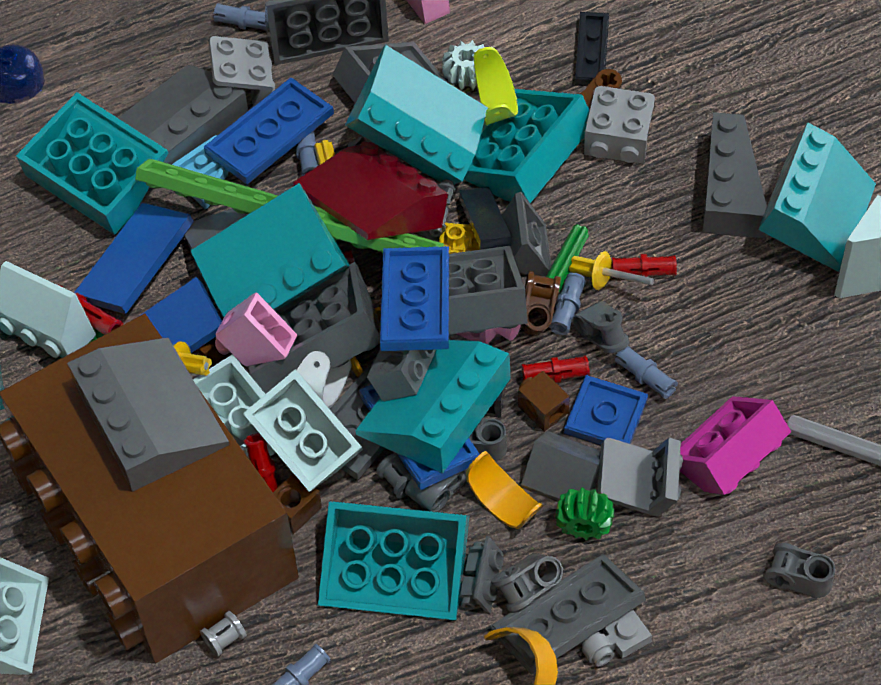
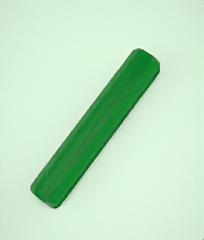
[546,224,589,294]

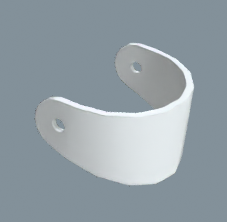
[296,351,351,409]

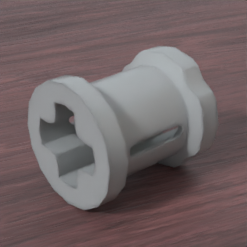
[200,611,247,657]

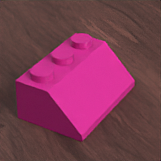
[680,396,791,495]

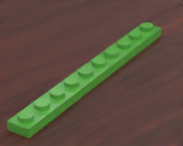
[135,158,444,254]

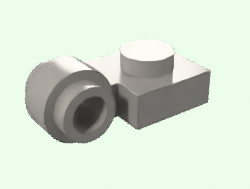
[581,609,652,667]

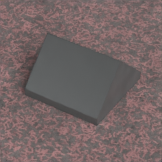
[502,192,551,276]
[521,431,601,502]

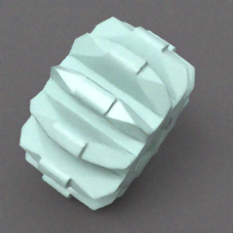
[442,40,484,91]

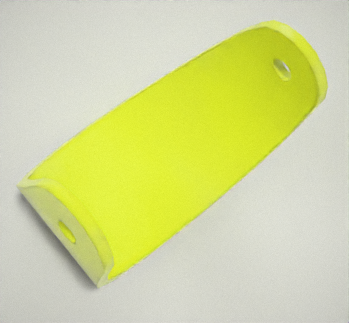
[473,47,518,125]

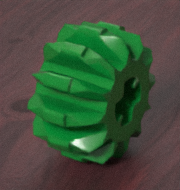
[555,487,614,541]

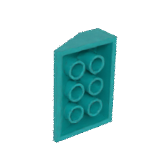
[345,45,488,185]
[464,89,590,203]
[16,92,168,235]
[758,123,876,273]
[190,183,350,317]
[355,340,511,473]
[318,501,470,620]

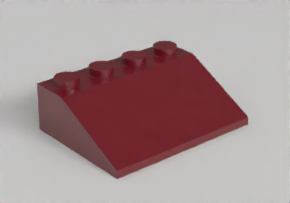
[292,142,449,240]

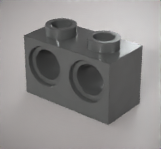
[367,348,436,401]

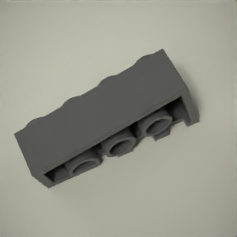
[703,112,767,238]

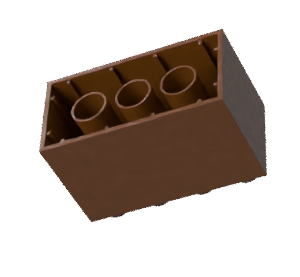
[0,313,299,664]

